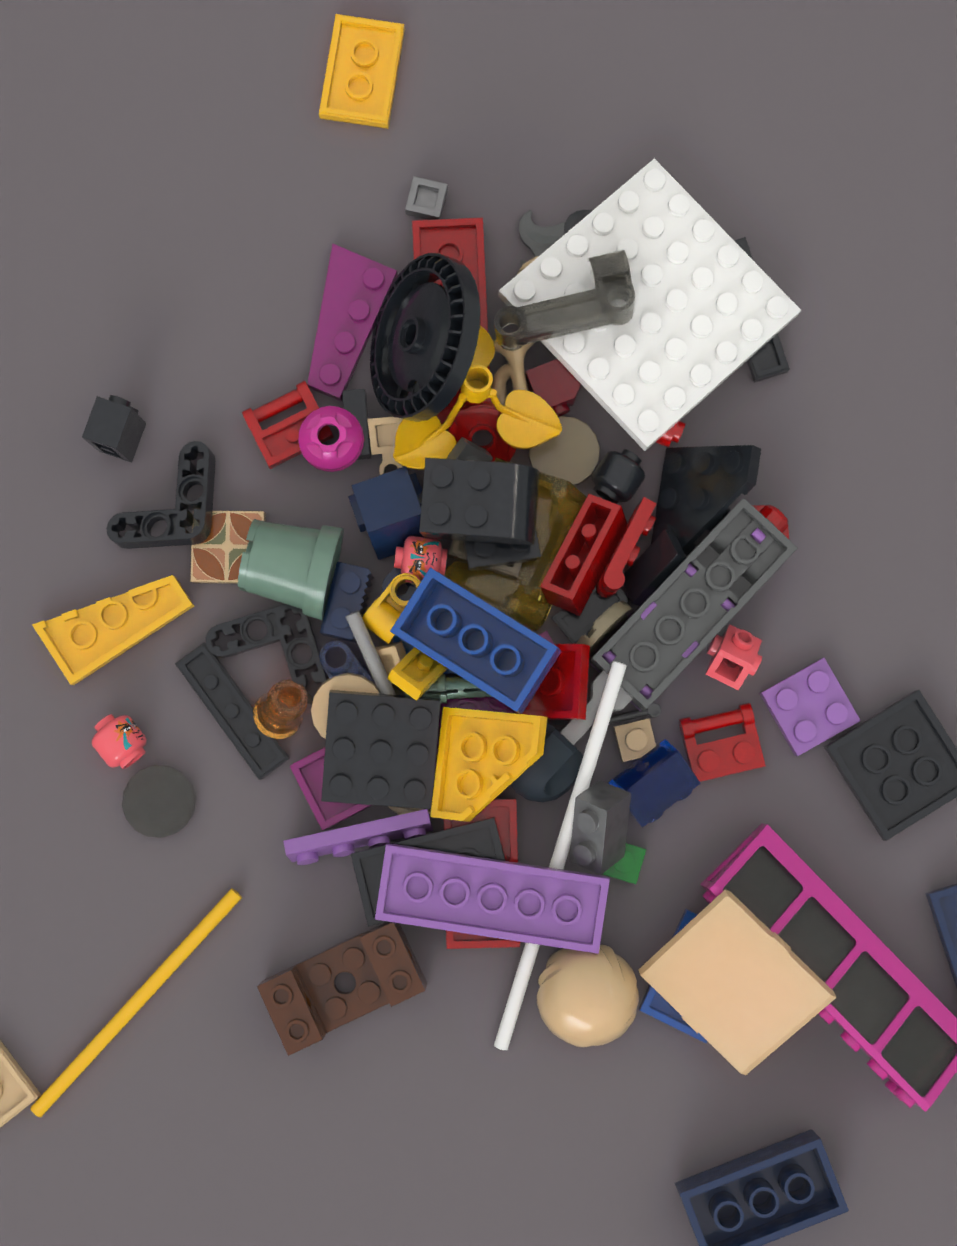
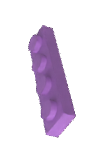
[283,809,433,865]

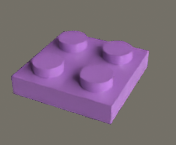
[759,658,861,756]

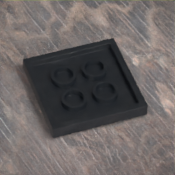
[321,690,441,809]
[824,690,957,841]

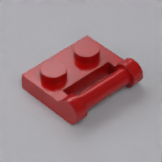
[242,381,334,469]
[679,703,766,783]

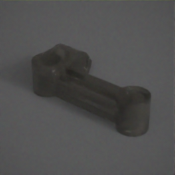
[494,249,635,351]

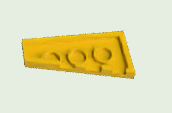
[32,575,194,685]

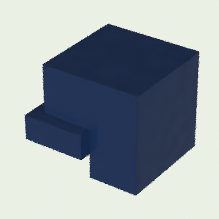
[348,467,424,560]

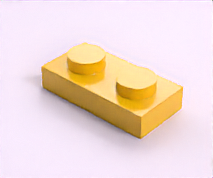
[387,647,448,701]

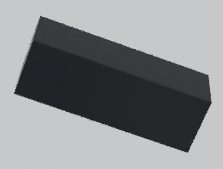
[342,389,371,460]

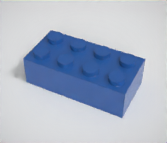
[390,568,562,714]

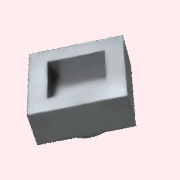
[405,176,448,220]

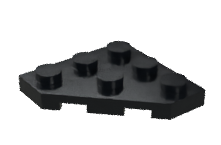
[651,445,761,556]

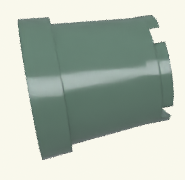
[238,519,344,621]

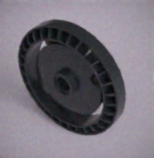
[370,253,480,422]

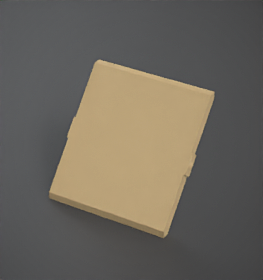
[638,889,837,1075]

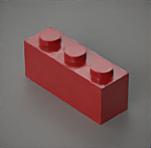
[540,494,627,616]

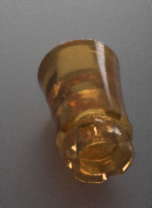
[253,679,308,739]

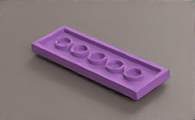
[375,843,610,954]

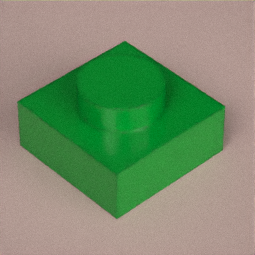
[603,843,646,884]

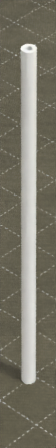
[494,661,627,1050]

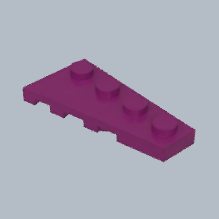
[307,243,398,401]

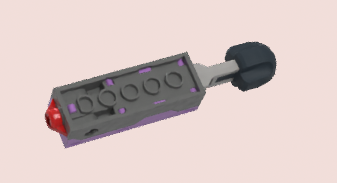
[511,498,798,803]

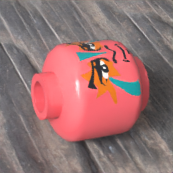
[394,536,448,583]
[91,714,147,769]

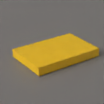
[319,14,405,129]

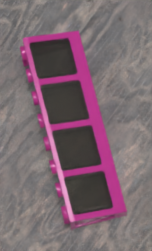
[700,823,957,1112]

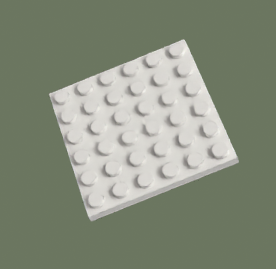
[498,158,801,451]

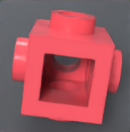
[706,624,763,690]

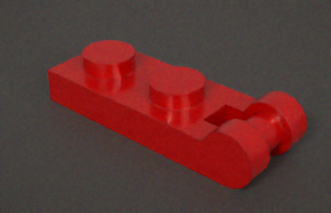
[596,497,657,598]

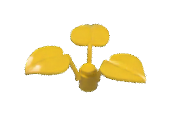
[393,326,562,470]

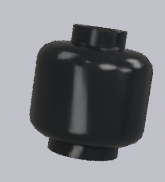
[591,449,645,504]

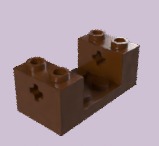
[257,922,427,1056]

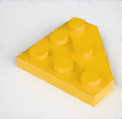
[430,707,547,822]

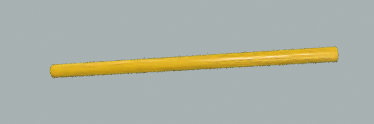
[30,888,242,1118]

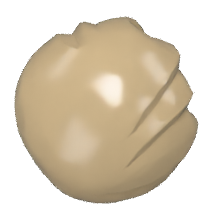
[537,945,639,1047]

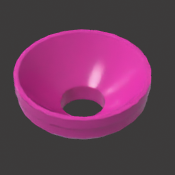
[298,406,364,472]

